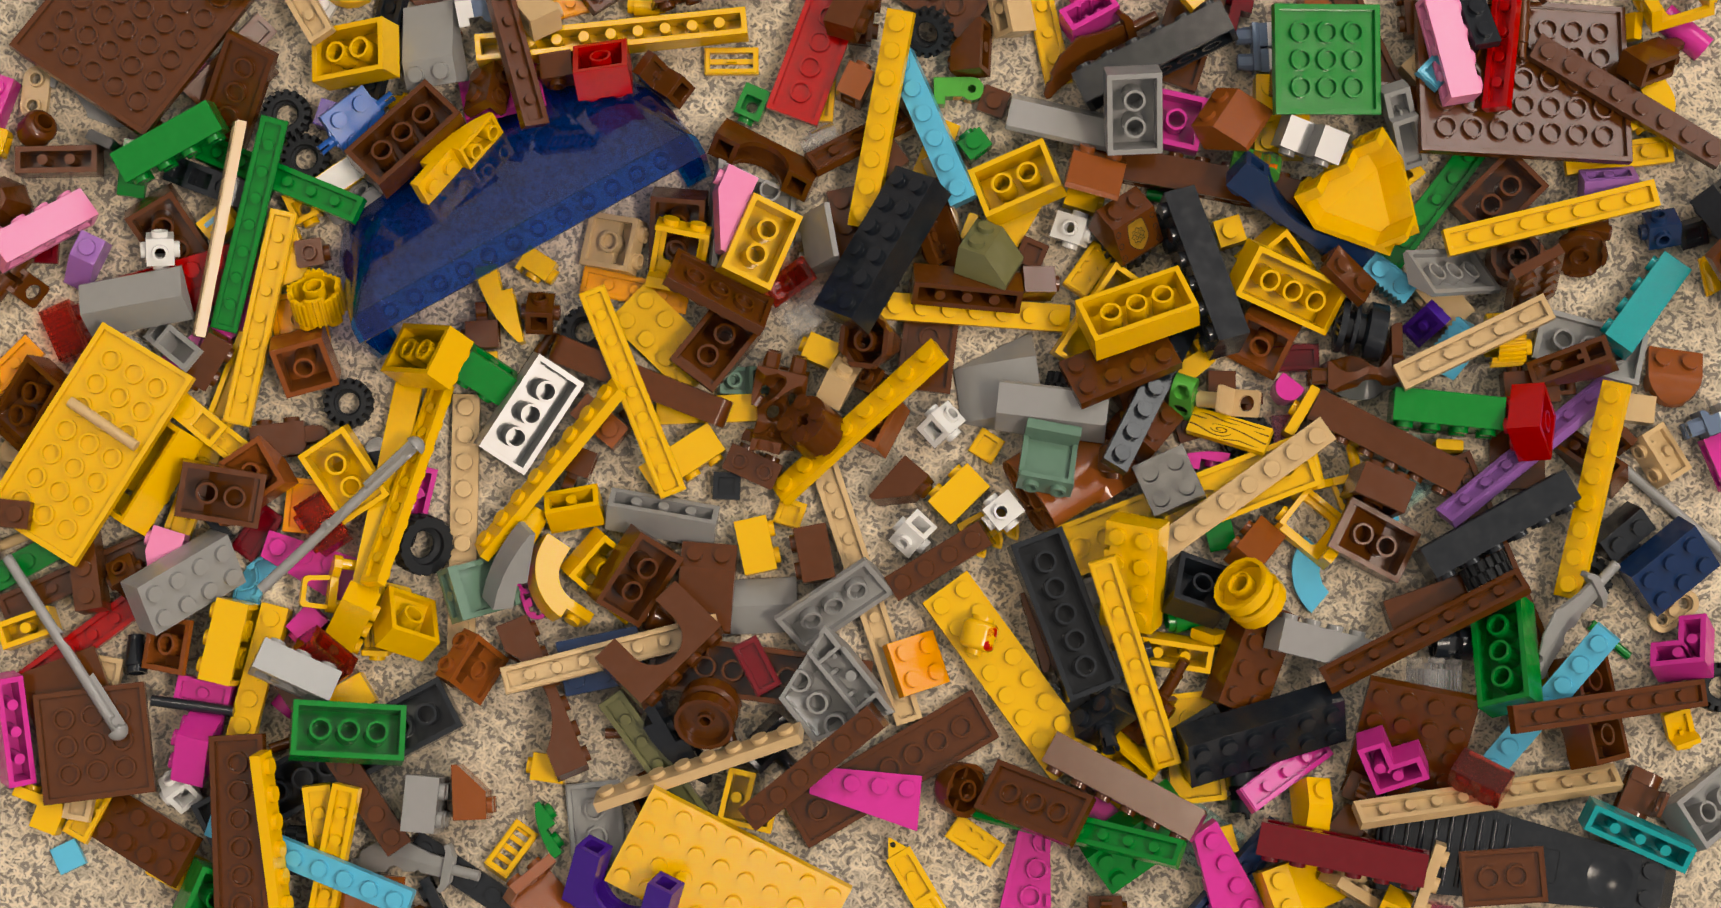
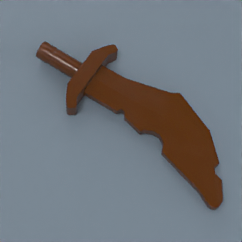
[1043,9,1159,99]

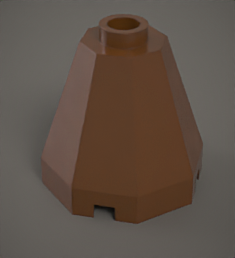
[0,176,34,228]
[838,315,902,370]

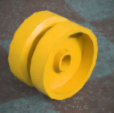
[1214,557,1286,629]

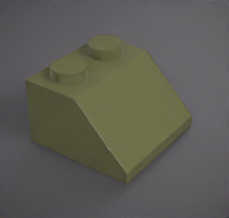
[954,218,1024,290]

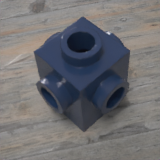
[1638,208,1682,250]

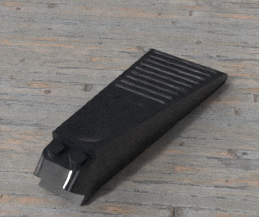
[1367,787,1676,908]

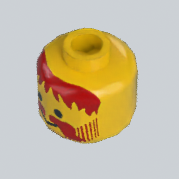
[959,614,999,657]

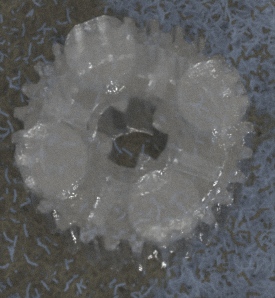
[1406,657,1462,692]

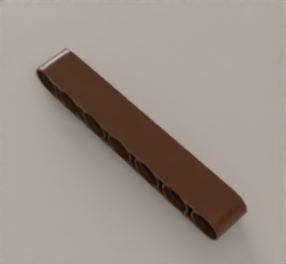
[547,334,734,428]

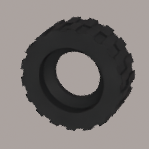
[395,513,454,576]

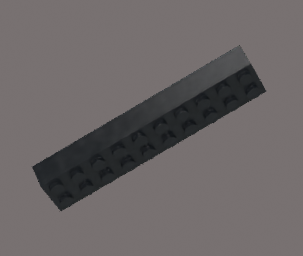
[191,677,467,848]

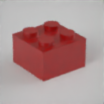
[573,38,633,102]
[1503,382,1556,462]

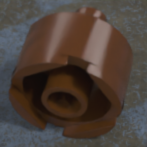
[1485,237,1545,287]
[777,394,843,460]

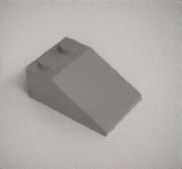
[402,0,469,90]
[795,202,839,275]
[1661,763,1721,852]

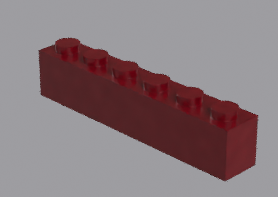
[1256,818,1430,891]

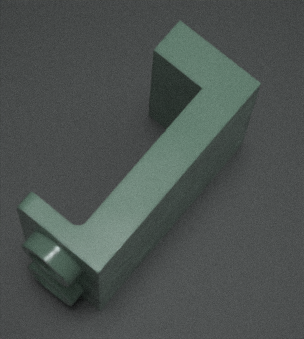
[1016,417,1082,498]
[436,554,521,624]

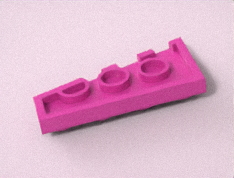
[261,530,357,600]
[809,768,922,831]
[1192,818,1264,908]
[999,831,1051,908]

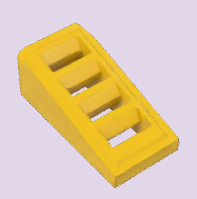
[484,819,539,882]

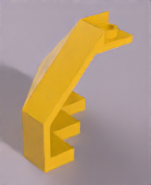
[1294,126,1420,256]

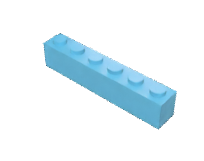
[901,47,978,209]

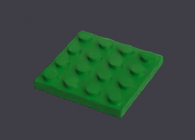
[1271,3,1381,116]

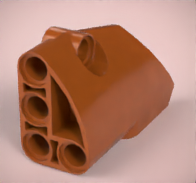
[1003,435,1155,531]

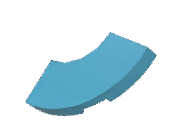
[1291,536,1329,613]
[232,556,277,604]

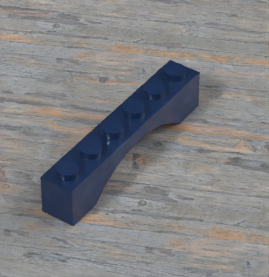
[1226,151,1376,267]

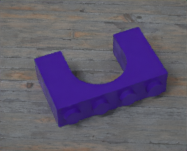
[562,834,685,908]

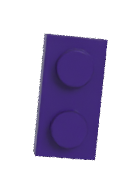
[1402,299,1451,348]

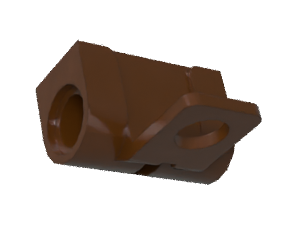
[0,258,50,308]
[1613,765,1670,820]

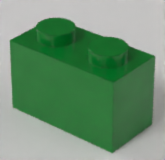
[456,343,517,406]

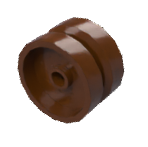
[674,677,740,750]

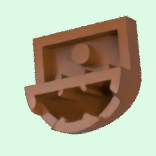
[1643,346,1703,408]

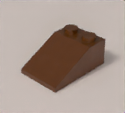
[124,183,209,259]
[648,186,709,272]
[669,310,763,393]
[0,354,68,452]
[174,458,267,529]
[1327,497,1421,583]
[678,541,738,634]

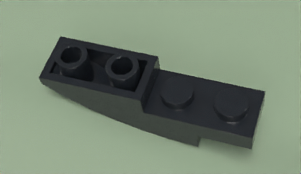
[1460,0,1502,51]
[162,158,274,208]
[643,696,713,784]

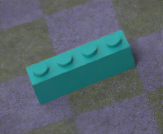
[1599,251,1692,360]
[1578,796,1697,874]

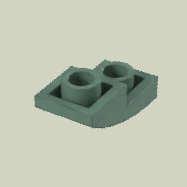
[717,366,770,395]

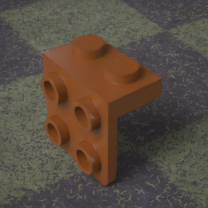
[502,853,575,908]

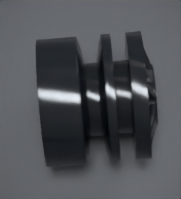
[1331,296,1391,361]

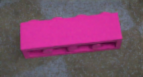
[0,670,37,789]

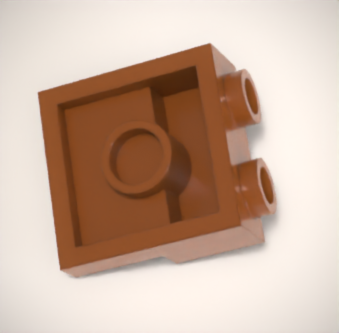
[435,628,509,706]

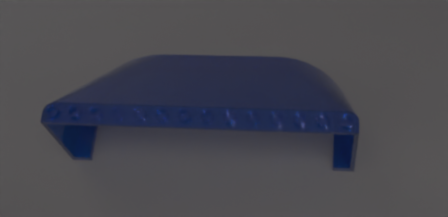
[339,82,712,359]

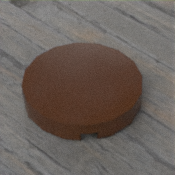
[1553,230,1608,278]

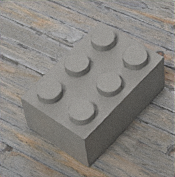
[1103,64,1163,156]
[400,774,452,834]

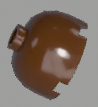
[933,762,986,818]

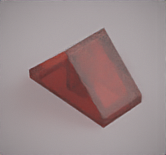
[765,256,817,308]

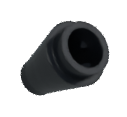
[123,634,148,676]

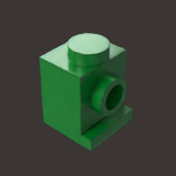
[733,82,771,128]
[955,127,992,165]

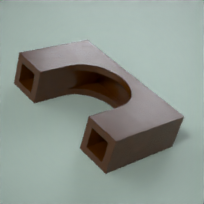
[595,581,724,710]

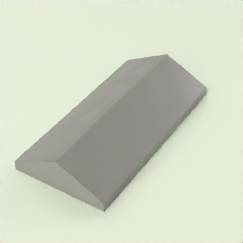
[1005,93,1106,151]
[1403,249,1502,297]
[78,265,195,337]
[1531,309,1649,387]
[995,379,1109,443]
[774,557,894,652]
[721,577,798,636]

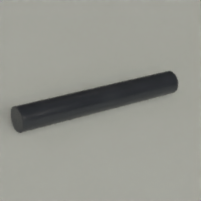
[150,695,235,717]

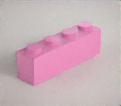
[1415,0,1483,107]
[0,188,99,274]

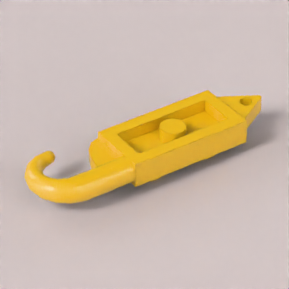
[886,838,946,908]

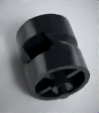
[1428,625,1473,661]
[1225,771,1265,820]

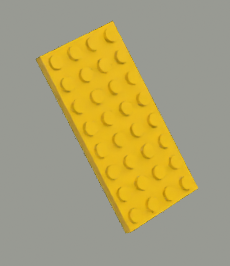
[0,322,196,567]
[604,784,852,908]

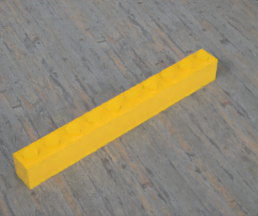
[474,7,749,68]

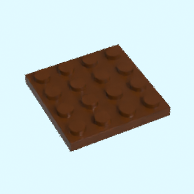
[1345,675,1479,790]
[33,681,157,806]

